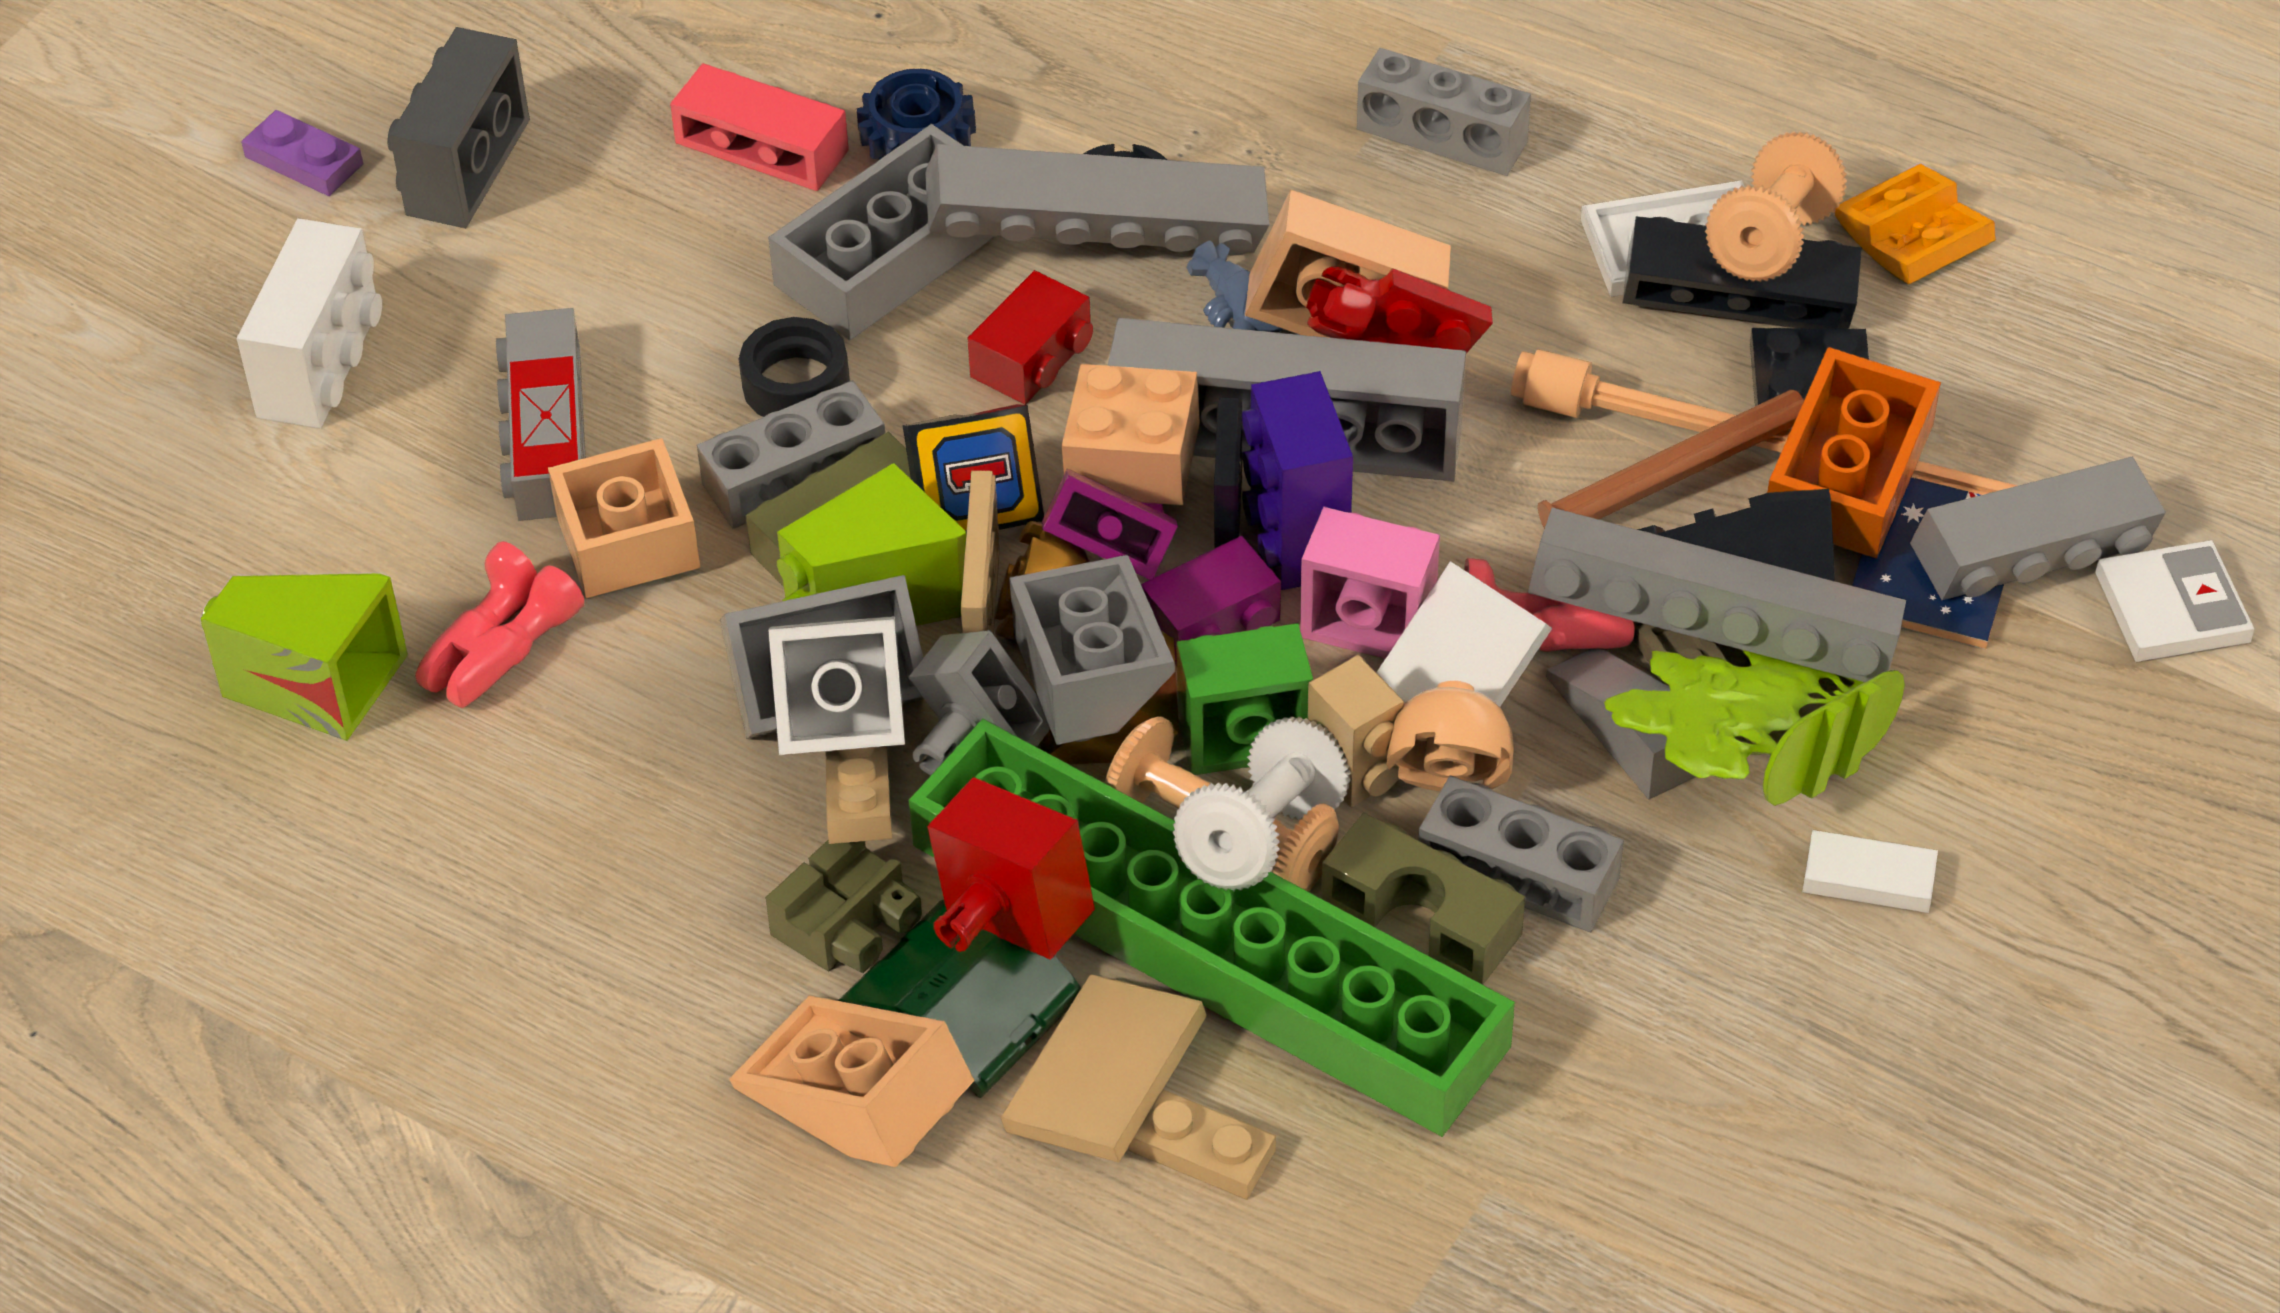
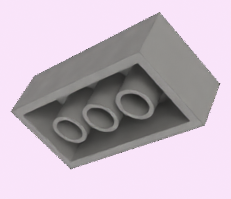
[768,124,995,340]

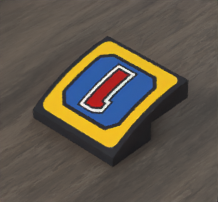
[902,404,1044,533]

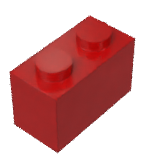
[967,270,1093,405]

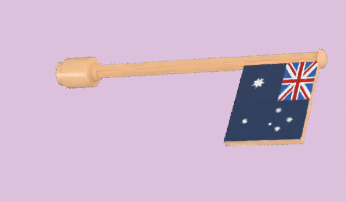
[1511,349,2017,649]

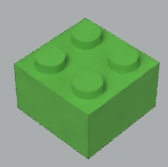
[1177,623,1313,775]

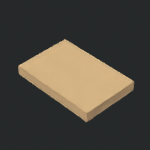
[961,471,1000,635]
[1001,974,1207,1163]

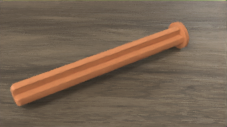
[1537,390,1804,529]

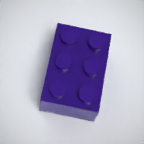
[1242,371,1353,590]

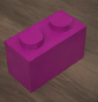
[1042,468,1178,580]
[1141,536,1281,666]

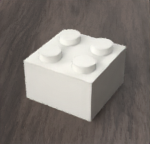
[768,616,905,755]

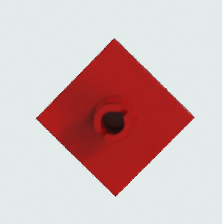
[927,777,1095,960]

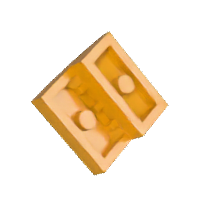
[1835,164,1996,284]

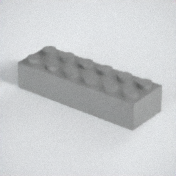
[1108,318,1466,481]

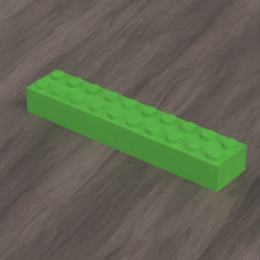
[909,719,1515,1137]

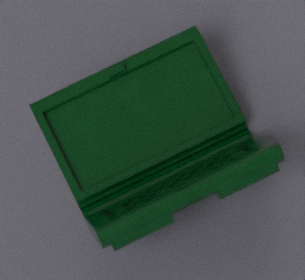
[838,899,1081,1098]

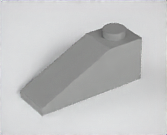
[1546,649,1695,800]

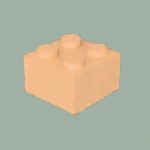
[1062,364,1200,505]
[548,438,700,598]

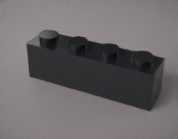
[1622,216,1862,329]

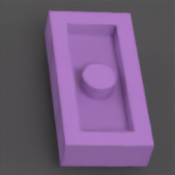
[241,110,363,196]

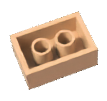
[1245,190,1451,338]

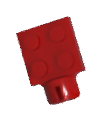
[1306,267,1493,354]

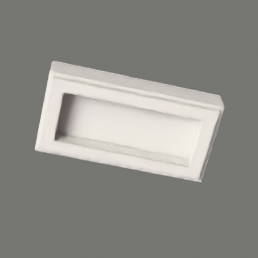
[1802,830,1938,913]

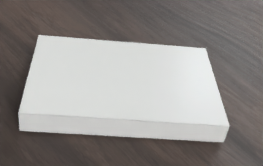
[1581,180,1745,297]
[1376,561,1552,707]

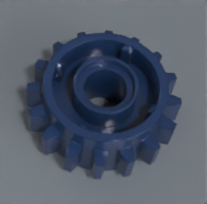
[857,69,976,160]

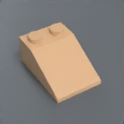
[729,995,975,1167]

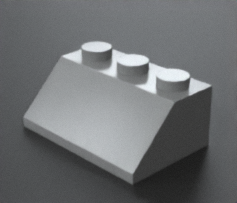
[1009,555,1175,745]

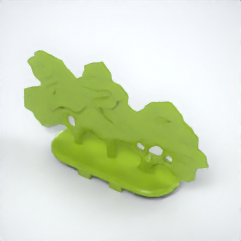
[1604,650,1905,806]

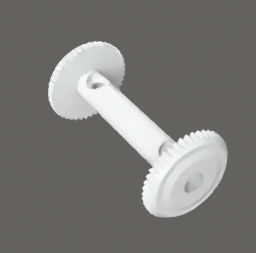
[1173,716,1351,891]

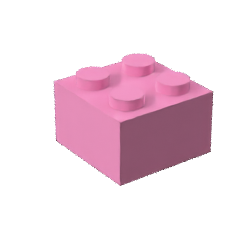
[1300,507,1440,659]

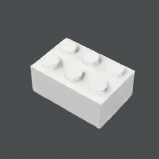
[237,218,382,429]

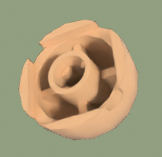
[1386,681,1514,791]

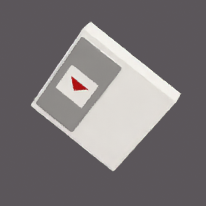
[2095,540,2254,662]

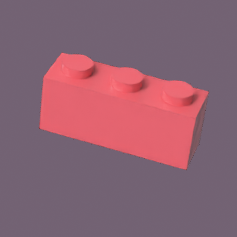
[670,63,849,191]

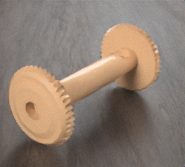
[1705,131,1847,282]
[1105,716,1339,892]

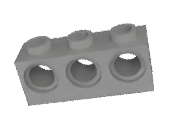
[1357,48,1531,176]
[697,380,886,529]
[1418,775,1624,933]

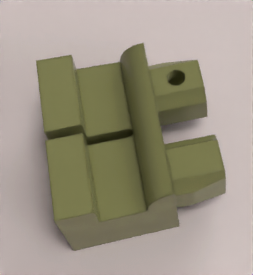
[765,840,922,973]

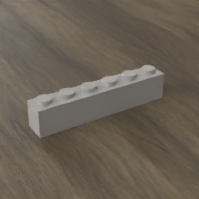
[925,144,1270,255]
[1528,507,1906,682]

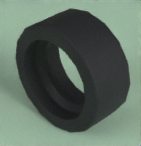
[738,317,850,417]

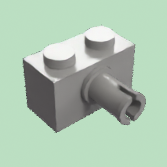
[909,630,1050,775]

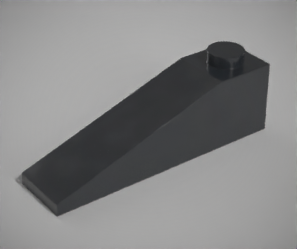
[1637,489,1835,581]

